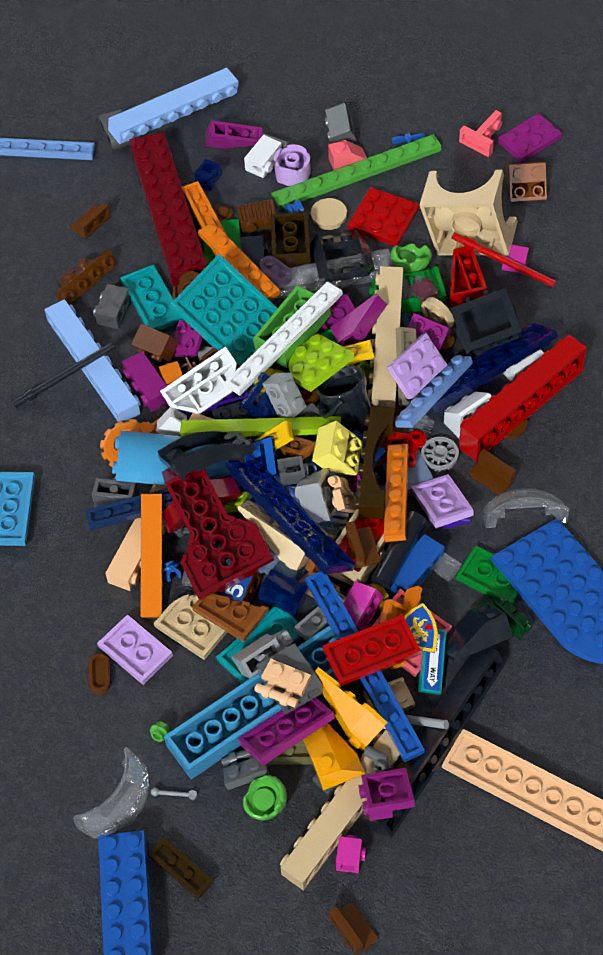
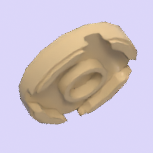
[311,198,347,230]
[421,297,454,329]

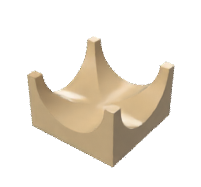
[420,170,518,256]

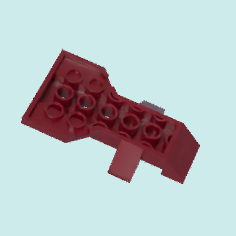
[162,468,274,600]

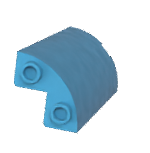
[112,431,240,485]

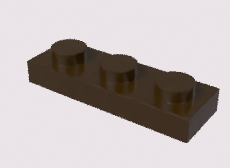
[148,837,214,900]

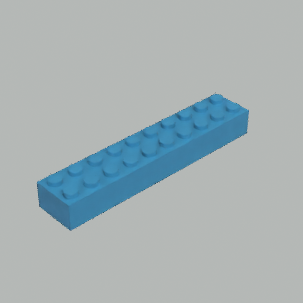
[164,626,337,779]

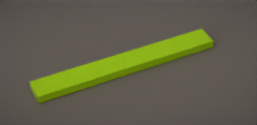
[180,416,341,438]

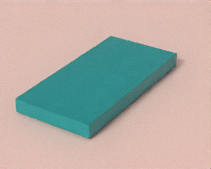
[120,264,184,331]
[216,604,302,684]

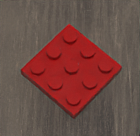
[347,187,420,246]

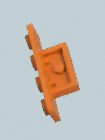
[380,586,422,669]

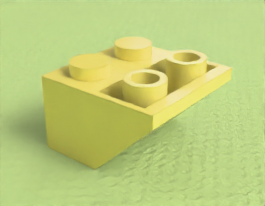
[312,421,363,475]

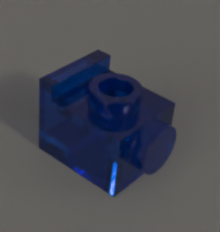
[194,158,222,191]

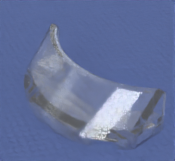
[483,488,569,528]
[73,747,149,839]

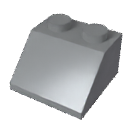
[295,468,337,525]

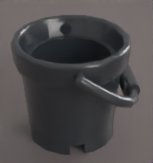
[315,366,371,431]

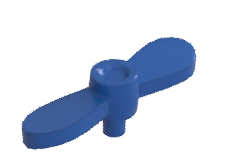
[392,133,425,144]

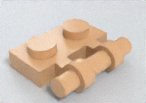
[328,475,356,513]
[254,659,311,708]

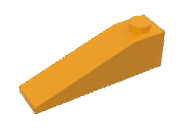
[314,667,388,751]
[303,723,365,790]

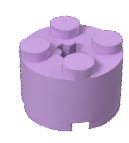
[274,144,311,186]

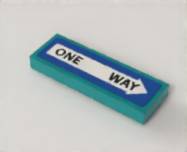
[418,629,446,695]

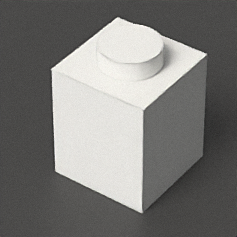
[156,407,187,436]

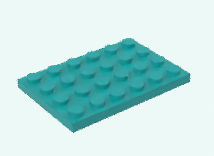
[169,254,278,385]

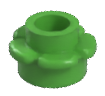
[150,721,171,742]

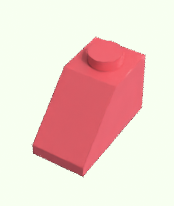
[328,140,367,170]

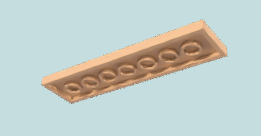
[442,729,603,851]

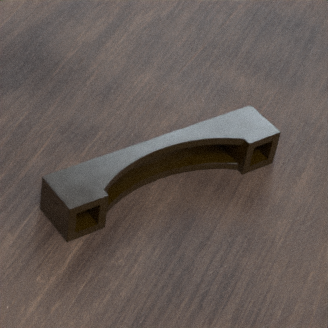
[355,406,395,520]

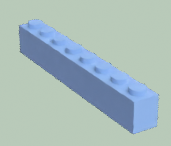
[108,68,238,144]
[44,299,141,423]

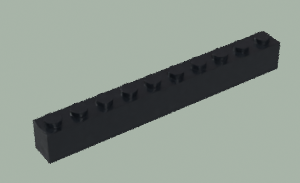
[362,648,506,838]

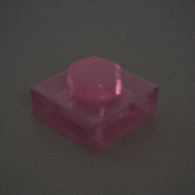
[411,278,438,303]

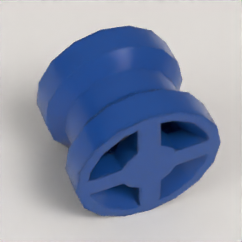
[284,200,304,213]

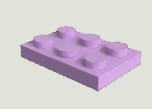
[386,333,447,399]
[411,474,474,528]
[97,615,173,685]

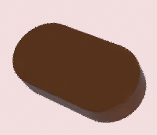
[88,653,111,695]

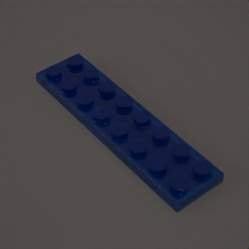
[418,323,558,414]
[225,459,356,575]

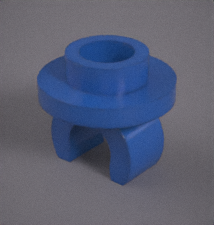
[162,560,181,582]

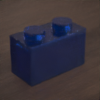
[258,569,309,616]

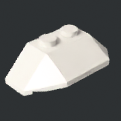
[160,347,237,414]

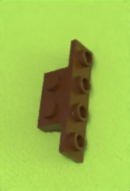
[55,249,118,305]

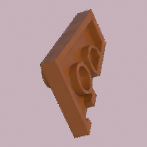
[192,594,269,642]

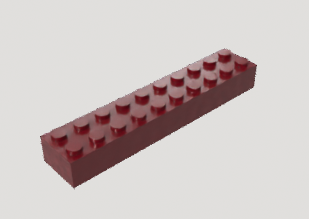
[129,131,207,287]

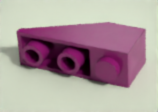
[330,293,387,347]

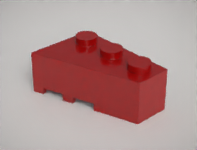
[450,247,487,308]

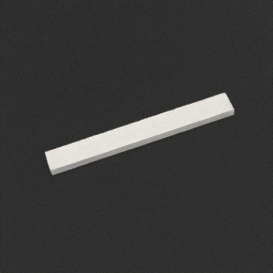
[224,281,343,396]

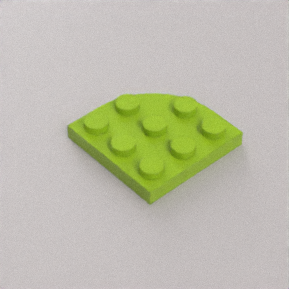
[289,333,355,392]

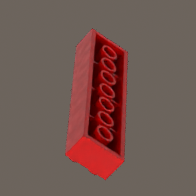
[459,335,587,462]

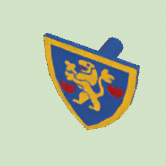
[404,603,438,653]

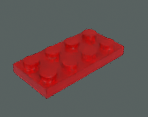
[323,615,421,686]

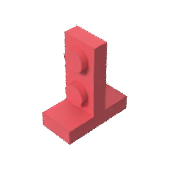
[459,110,502,157]

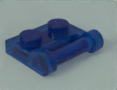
[240,372,276,419]

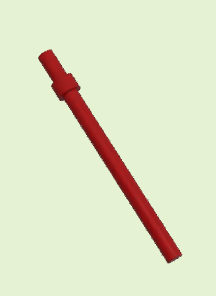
[451,232,556,287]

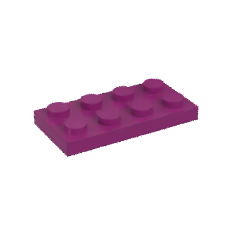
[238,697,335,766]

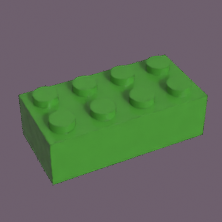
[253,286,331,368]

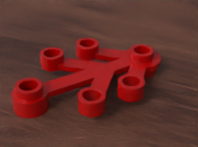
[358,429,427,477]

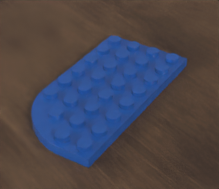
[491,518,603,664]

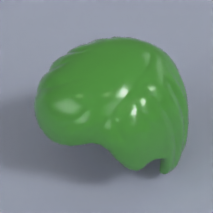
[390,243,432,274]
[243,775,287,820]

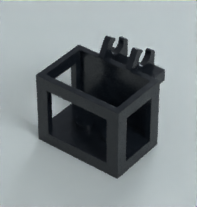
[450,288,523,356]

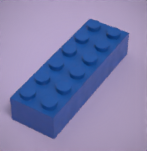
[98,830,154,955]

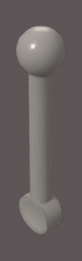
[151,787,197,800]

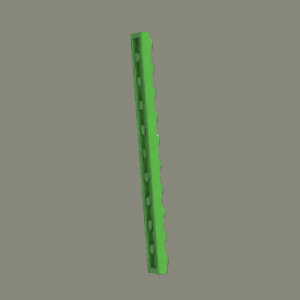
[271,134,442,210]

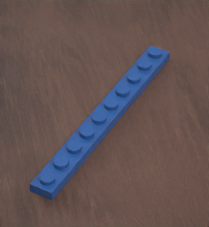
[305,570,425,763]

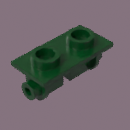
[493,598,532,640]

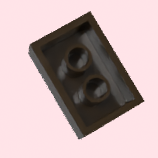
[271,212,311,272]

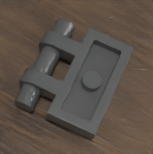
[221,750,269,790]

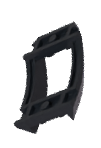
[310,227,375,282]
[158,431,255,481]

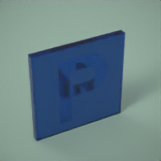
[242,436,279,484]

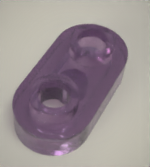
[260,256,292,285]

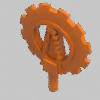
[100,416,162,468]

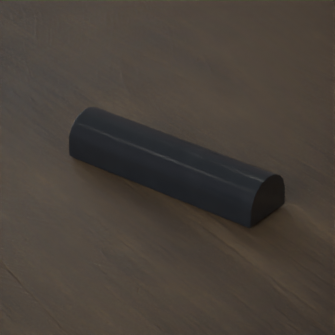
[371,511,426,590]

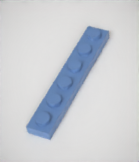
[394,355,473,428]

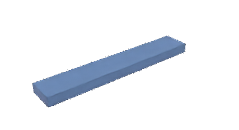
[0,138,95,160]

